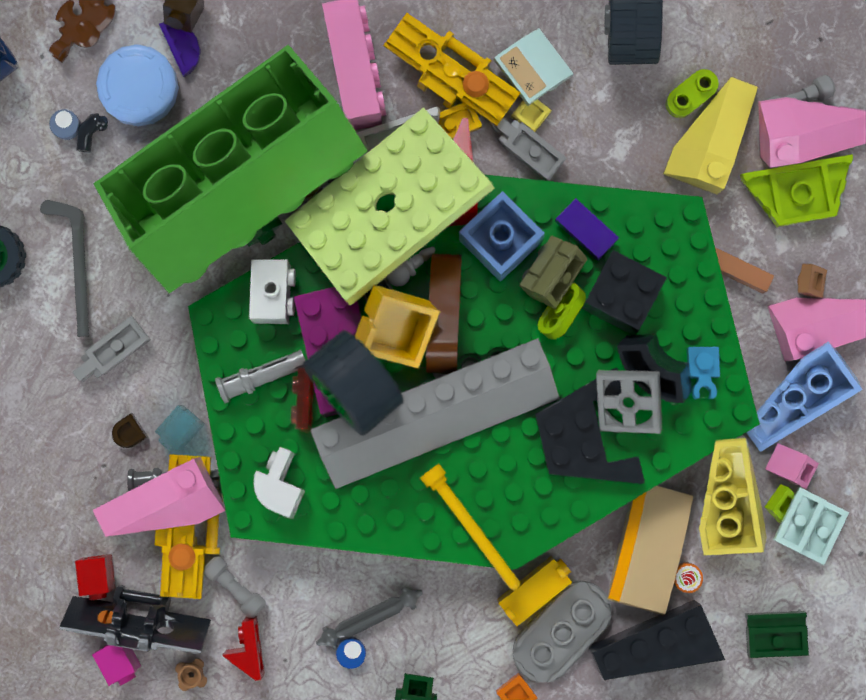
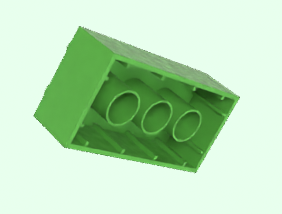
[93,44,368,294]

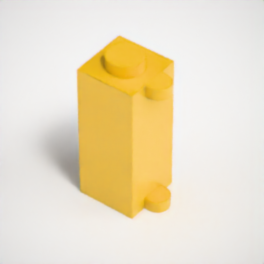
[497,556,572,626]

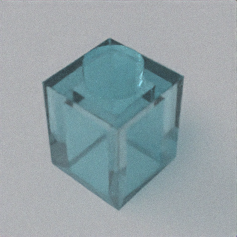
[155,405,205,451]

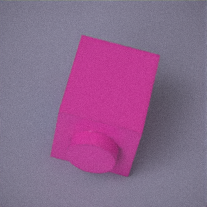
[92,645,141,686]

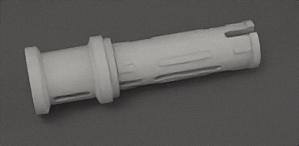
[215,350,305,403]

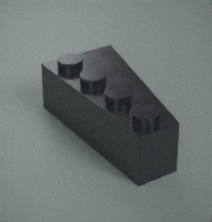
[589,600,725,680]

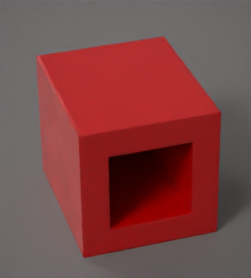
[75,554,116,600]

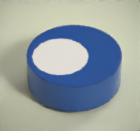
[336,637,366,669]

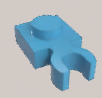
[687,347,720,399]

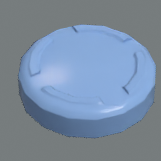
[96,44,179,127]

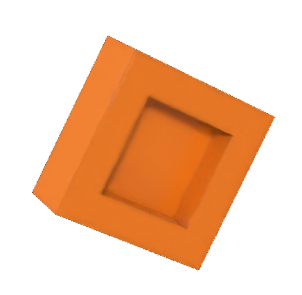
[496,673,537,700]

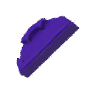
[159,22,201,78]

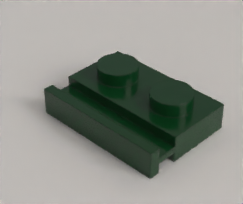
[745,611,809,658]

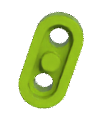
[665,69,719,118]
[538,283,586,339]

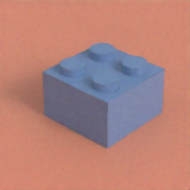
[459,191,545,282]

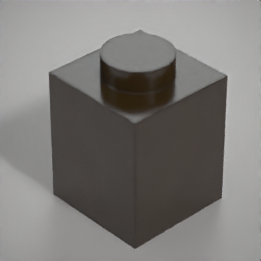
[163,0,204,33]

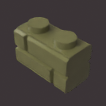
[519,236,587,309]

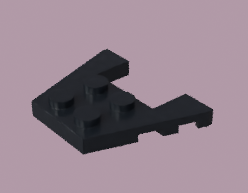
[535,368,645,485]

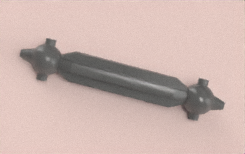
[316,587,423,649]

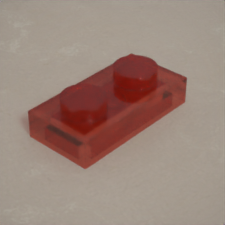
[291,368,313,432]

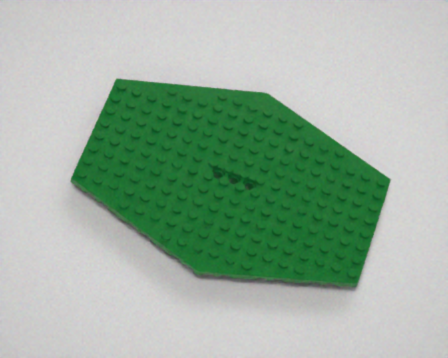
[188,174,760,570]

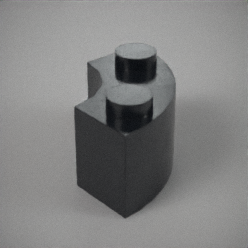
[617,334,692,403]

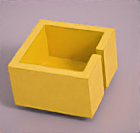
[355,285,440,368]

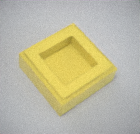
[511,99,552,132]

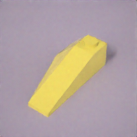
[699,438,767,556]

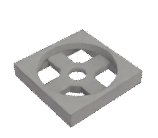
[596,370,662,434]

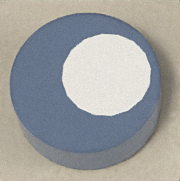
[49,109,81,140]

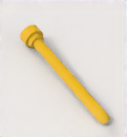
[420,464,520,590]

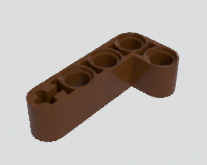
[426,253,462,374]

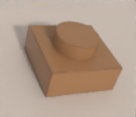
[797,264,827,298]

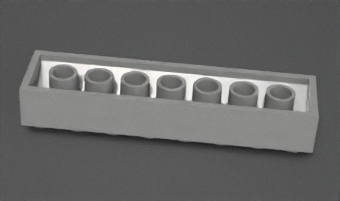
[311,339,560,489]

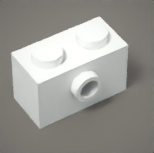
[249,259,296,324]

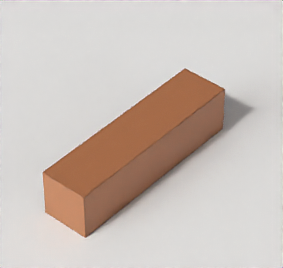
[715,247,774,294]

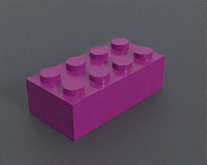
[294,287,362,418]

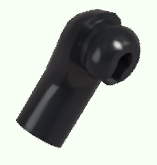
[76,113,108,153]

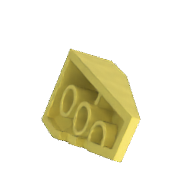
[663,77,758,195]

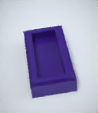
[555,198,619,261]

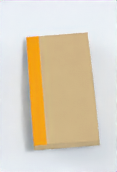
[607,486,693,615]

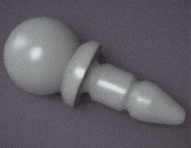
[386,247,435,287]

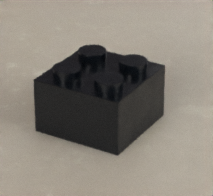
[582,250,667,335]

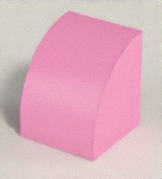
[765,443,819,489]

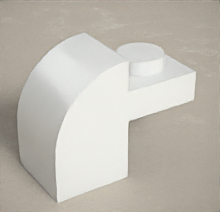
[254,447,305,519]

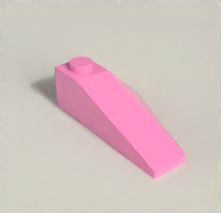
[758,97,866,168]
[767,298,866,361]
[93,457,226,537]

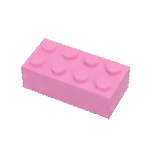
[322,0,386,130]

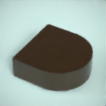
[112,413,148,448]

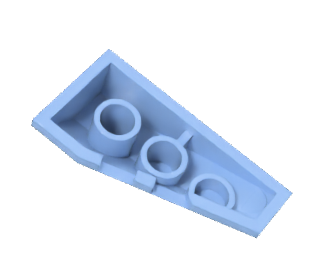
[746,341,862,452]

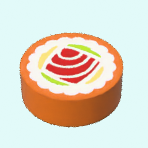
[674,562,703,593]

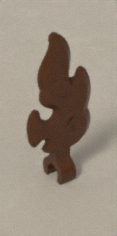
[49,0,115,62]

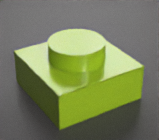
[764,484,795,523]

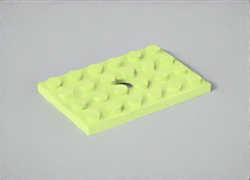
[285,107,494,305]

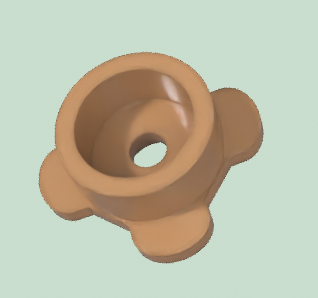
[175,658,207,691]

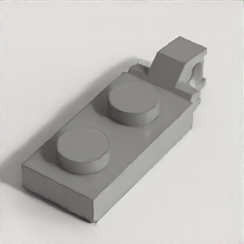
[491,118,567,181]
[72,316,151,382]

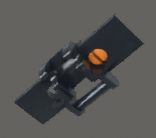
[59,585,211,654]

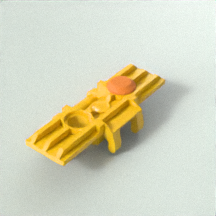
[383,13,521,126]
[154,454,223,599]

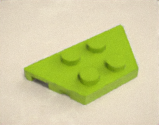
[740,154,853,227]

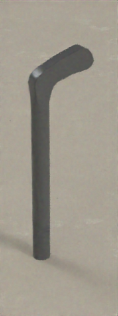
[40,200,89,337]

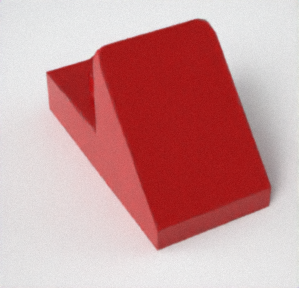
[222,616,265,681]

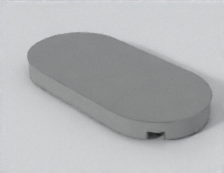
[513,581,612,683]

